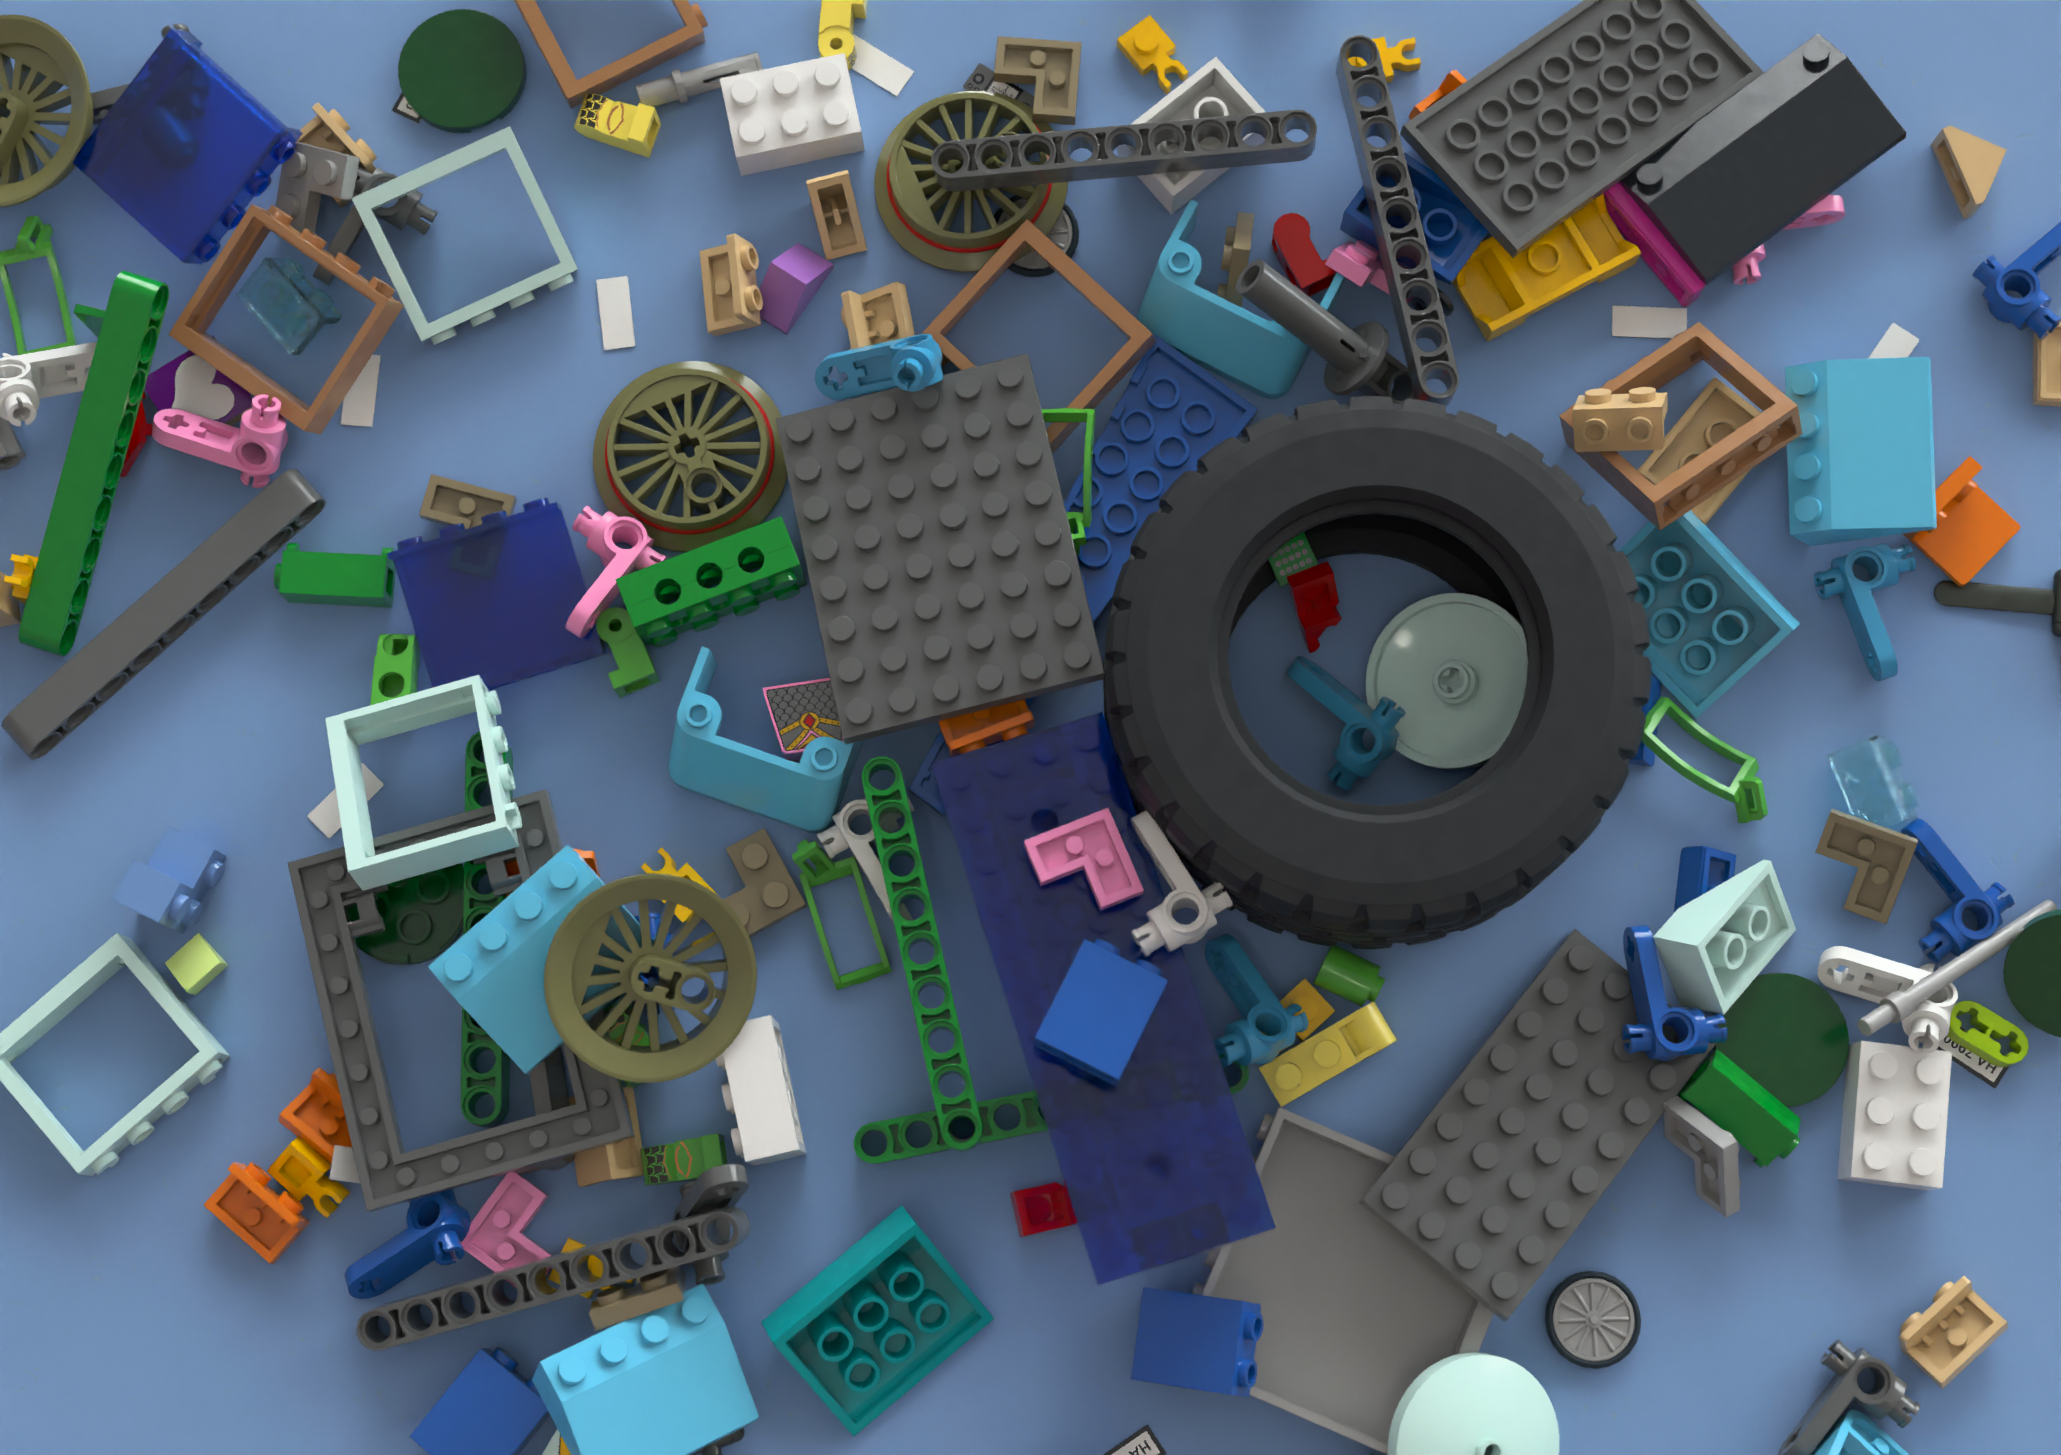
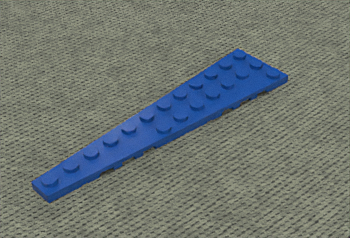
[908,335,1258,817]

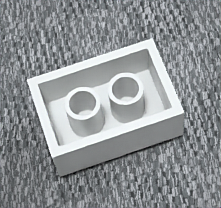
[720,53,865,176]
[1117,57,1265,215]
[716,1015,807,1166]
[1838,1041,1952,1190]

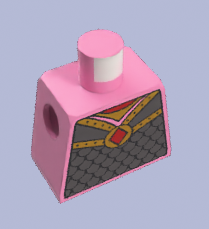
[763,678,844,762]

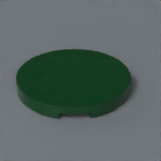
[398,9,526,133]
[348,863,464,965]
[2003,909,2061,1037]
[1713,973,1849,1107]

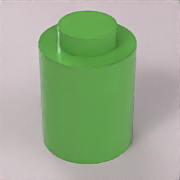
[1313,945,1385,1007]

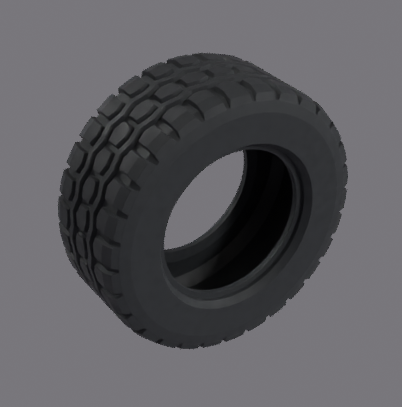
[1103,396,1651,949]

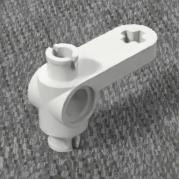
[0,342,97,426]
[816,797,915,923]
[1130,810,1233,957]
[1817,946,1958,1053]

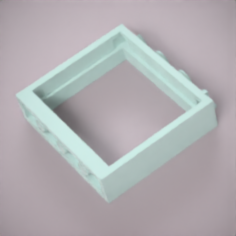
[351,126,578,345]
[325,675,522,891]
[0,933,230,1176]

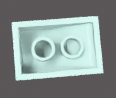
[1653,860,1796,1015]

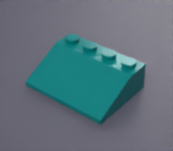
[761,1205,994,1437]

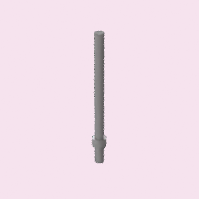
[1857,900,2057,1036]

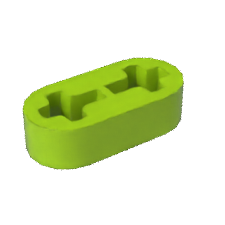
[1947,1001,2029,1067]

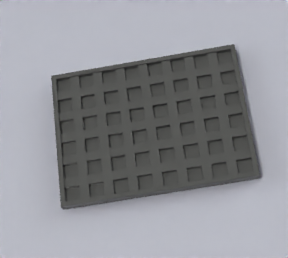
[776,353,1104,744]

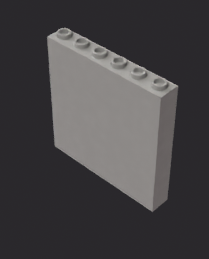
[1191,1107,1494,1455]

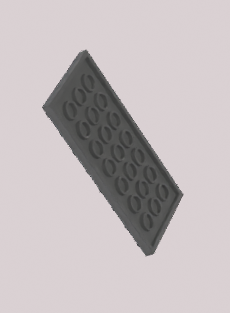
[1400,0,1764,258]
[1359,929,1716,1322]

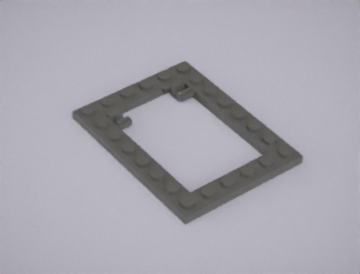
[288,789,635,1212]

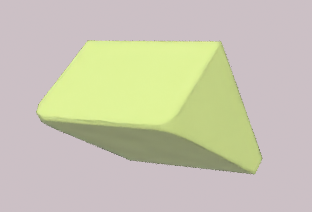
[165,933,228,995]

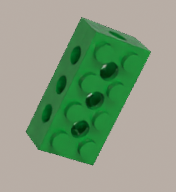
[615,516,807,647]

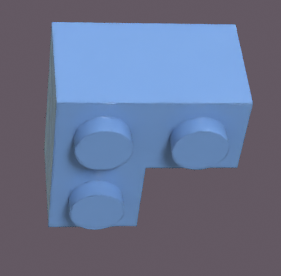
[111,826,226,934]

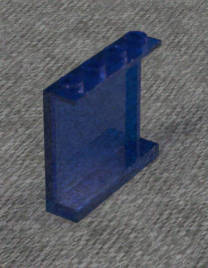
[72,28,303,264]
[387,498,607,691]

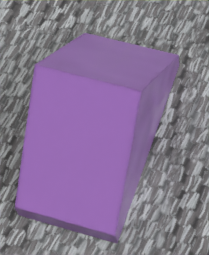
[760,242,834,335]

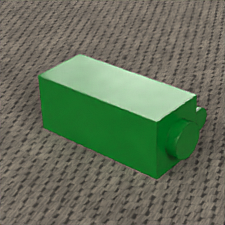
[274,543,396,608]
[1677,1049,1801,1168]

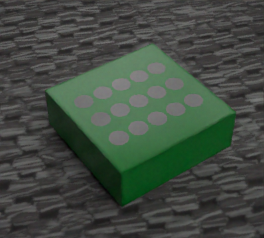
[1267,532,1319,588]

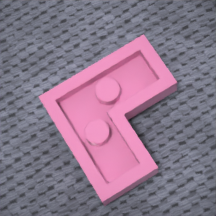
[1325,240,1413,304]
[1023,808,1144,911]
[461,1171,553,1288]

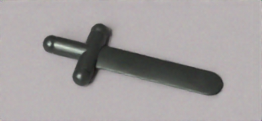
[1934,569,2061,637]

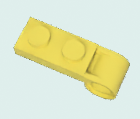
[1259,1002,1397,1107]

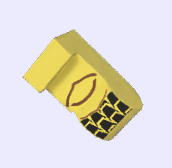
[818,0,867,70]
[574,94,661,158]

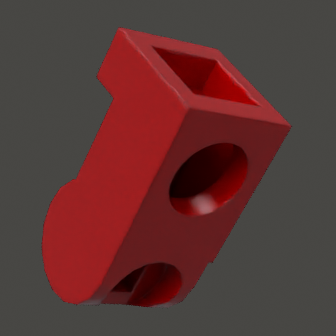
[1272,213,1337,297]

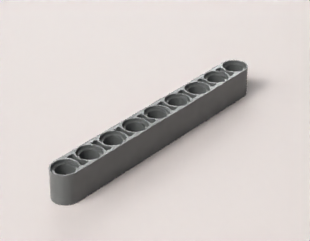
[1336,35,1459,407]
[931,110,1317,192]
[1,469,326,760]
[356,1206,750,1351]

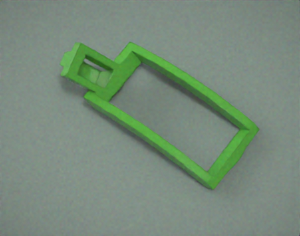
[0,216,77,355]
[1042,408,1096,555]
[1641,697,1768,823]
[792,838,892,990]

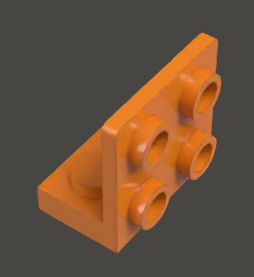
[1903,456,2020,587]

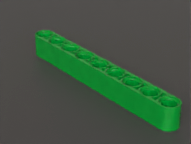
[18,271,169,657]
[461,731,513,1128]
[862,756,982,1152]
[854,1054,1249,1164]

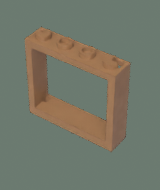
[514,0,708,109]
[168,204,404,435]
[922,219,1157,454]
[1559,322,1802,530]

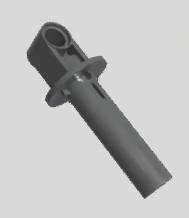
[1236,259,1416,404]

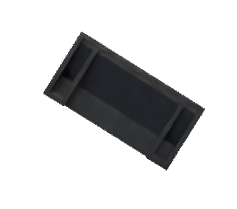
[1620,33,1906,285]

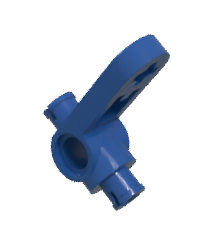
[1972,222,2061,340]
[1901,818,2014,963]
[1622,925,1727,1061]
[344,1189,470,1299]

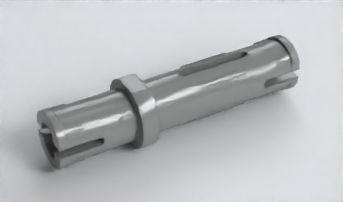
[635,52,763,107]

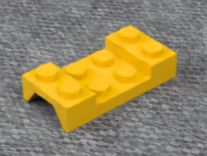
[1453,194,1641,342]

